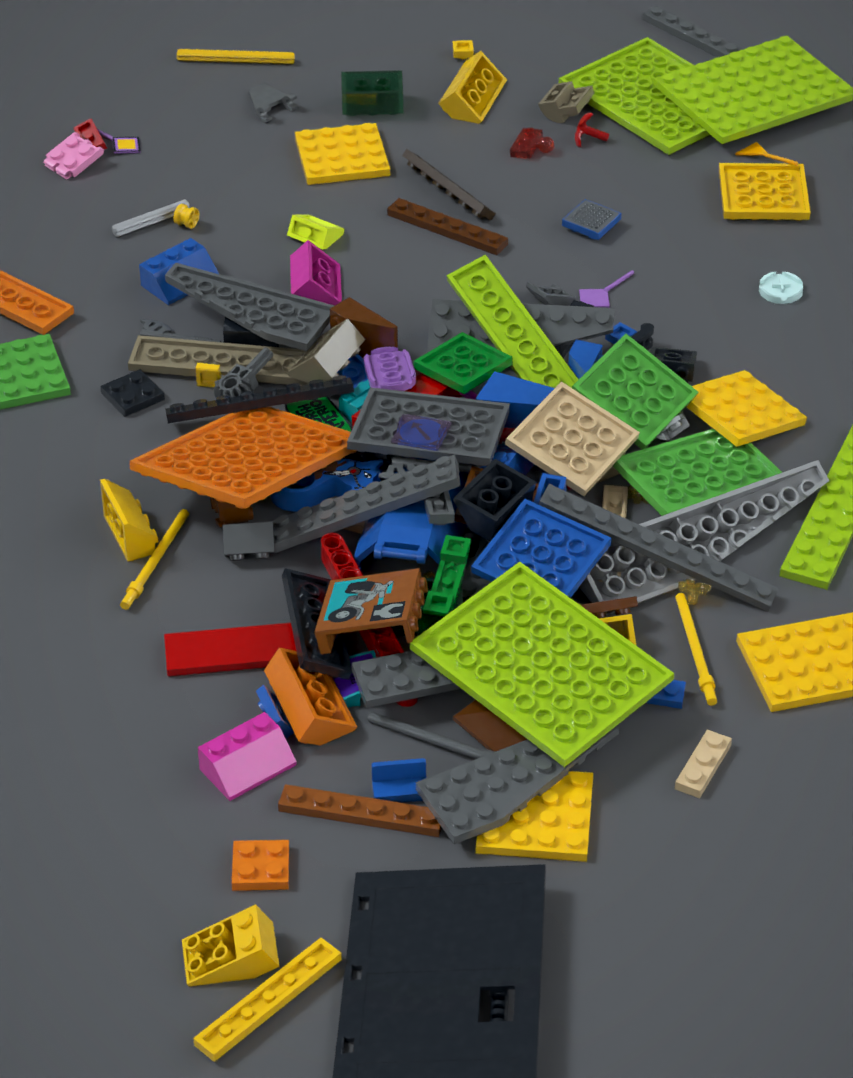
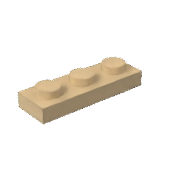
[675,730,732,798]

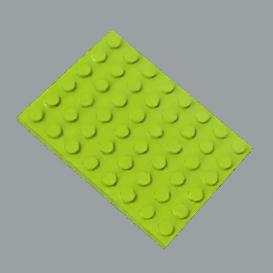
[654,36,853,144]
[558,37,710,155]
[410,562,674,767]

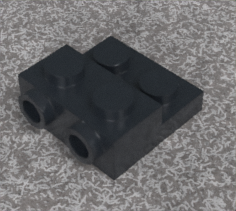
[650,347,697,383]

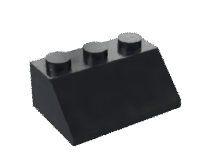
[454,459,536,542]

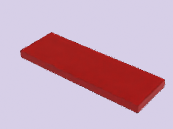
[164,623,296,676]

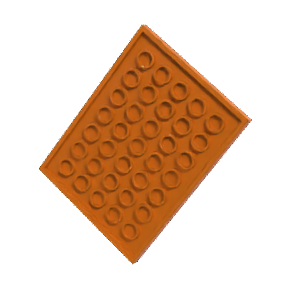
[130,407,357,509]

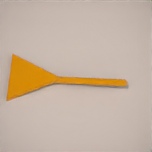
[735,142,798,166]

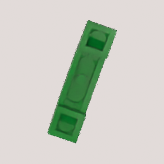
[423,535,471,616]

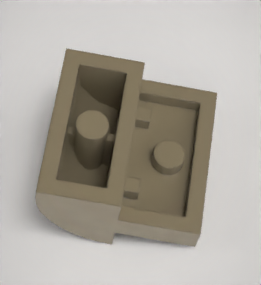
[538,81,595,123]

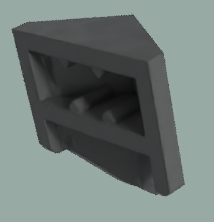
[526,282,576,306]

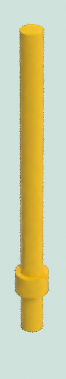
[120,509,189,610]
[675,593,717,706]

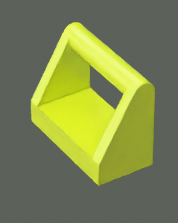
[287,214,345,249]

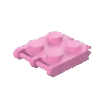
[43,132,104,179]

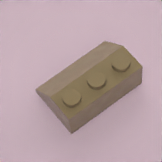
[287,319,365,383]

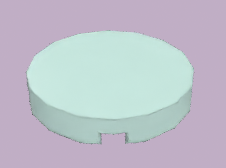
[759,272,803,304]

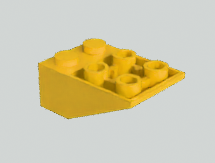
[182,904,280,987]

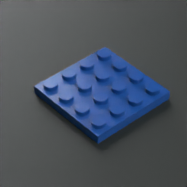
[471,499,611,598]

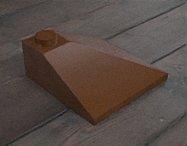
[453,700,527,752]

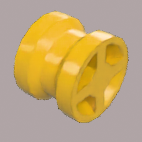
[173,204,199,229]

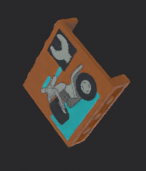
[315,568,428,654]

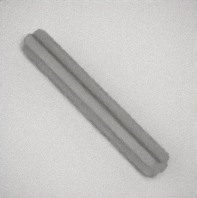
[112,199,190,237]

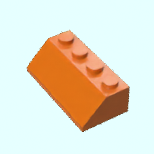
[264,647,357,746]

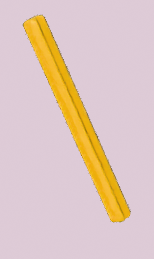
[177,49,295,64]

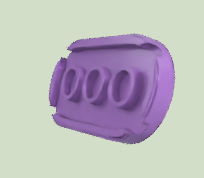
[364,347,416,391]

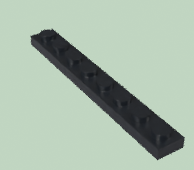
[165,376,354,424]

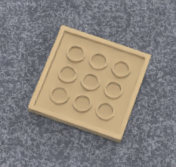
[505,382,640,496]

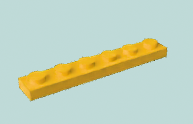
[193,937,342,1062]

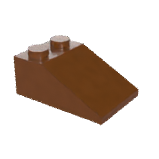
[330,297,398,358]

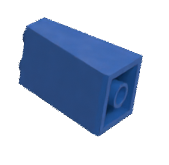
[476,371,555,429]

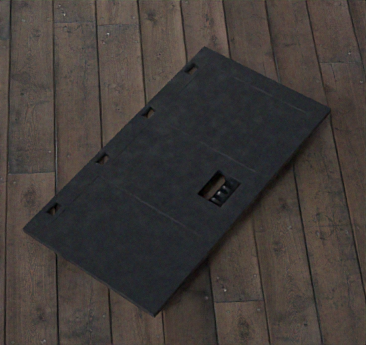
[332,864,546,1078]

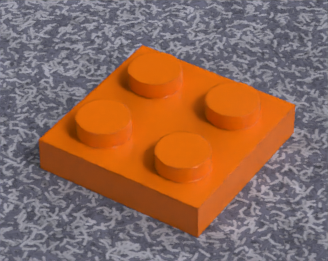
[232,840,289,891]

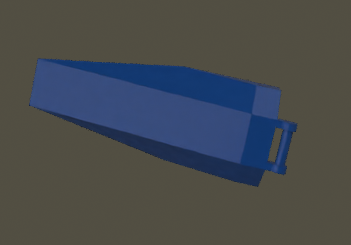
[354,456,467,572]

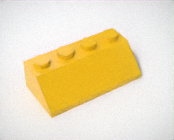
[438,51,507,124]

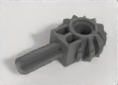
[213,347,273,398]

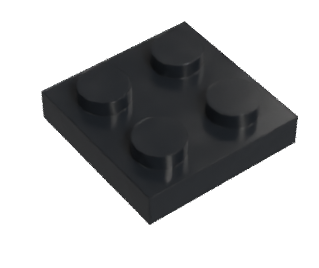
[100,369,165,417]

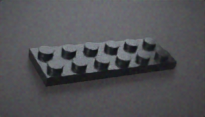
[282,568,352,680]

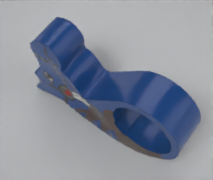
[271,458,383,512]

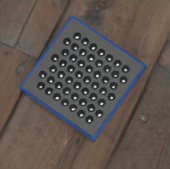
[562,199,622,240]

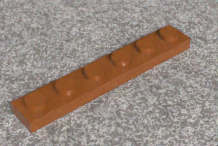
[278,784,442,837]

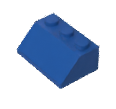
[139,238,219,305]

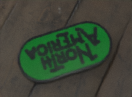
[285,397,352,432]

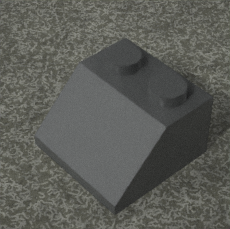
[223,522,274,560]

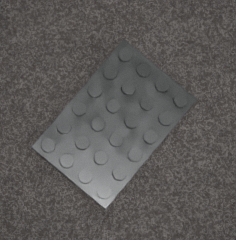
[347,387,510,466]

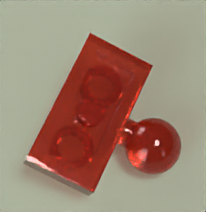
[510,127,554,159]

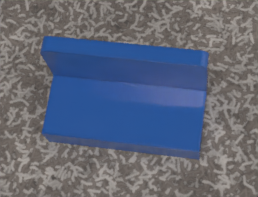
[371,758,426,803]

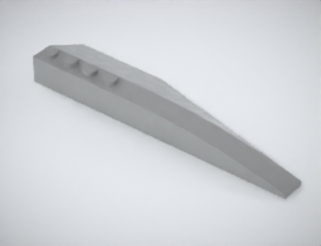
[579,460,829,616]

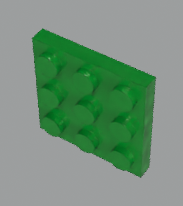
[413,332,513,394]

